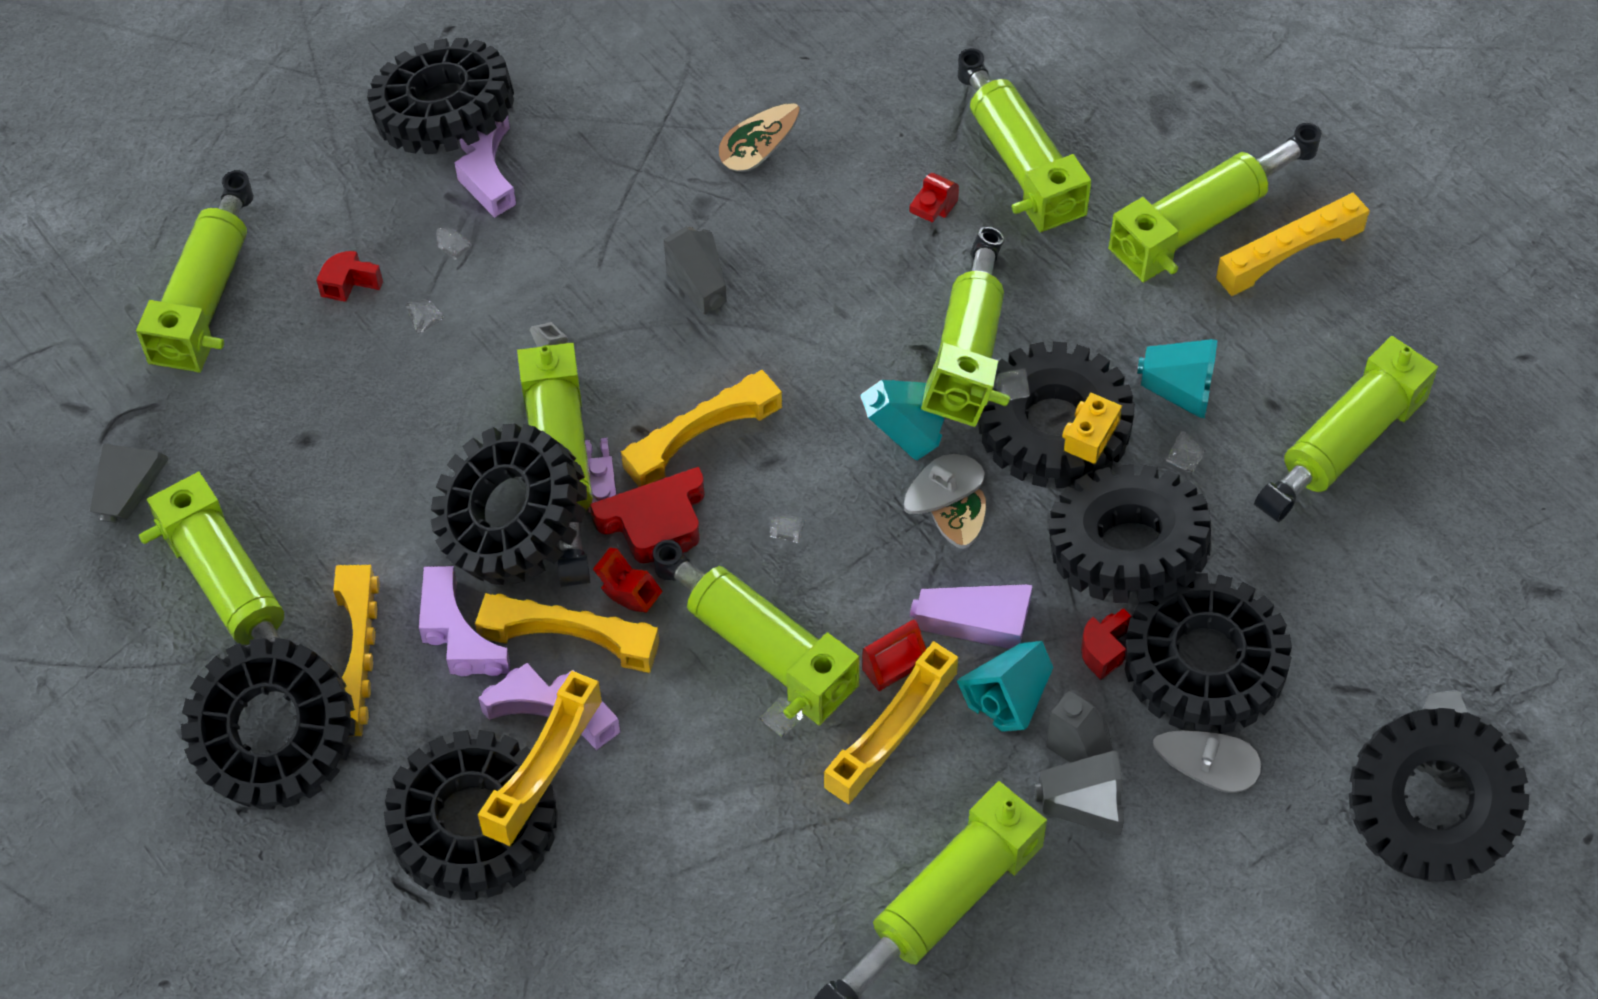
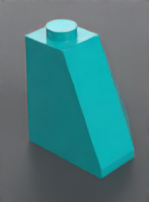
[1137,339,1218,418]
[860,380,949,461]
[957,641,1054,732]

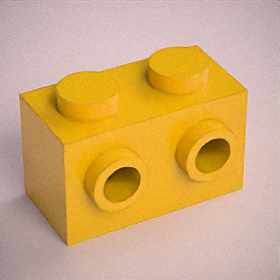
[1062,393,1122,464]

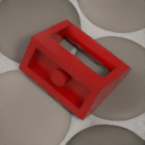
[862,619,926,691]

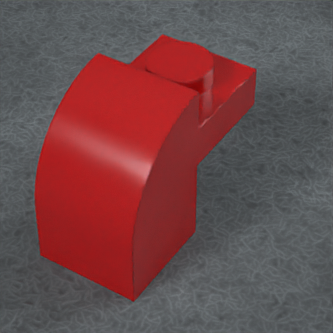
[909,173,959,223]
[316,251,383,302]
[593,548,663,613]
[1081,608,1132,680]

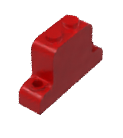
[590,467,705,564]

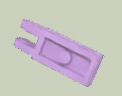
[585,438,616,512]

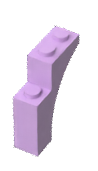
[454,116,516,218]
[419,566,510,676]
[478,663,620,750]

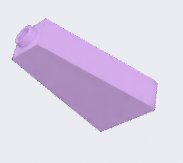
[910,584,1032,649]

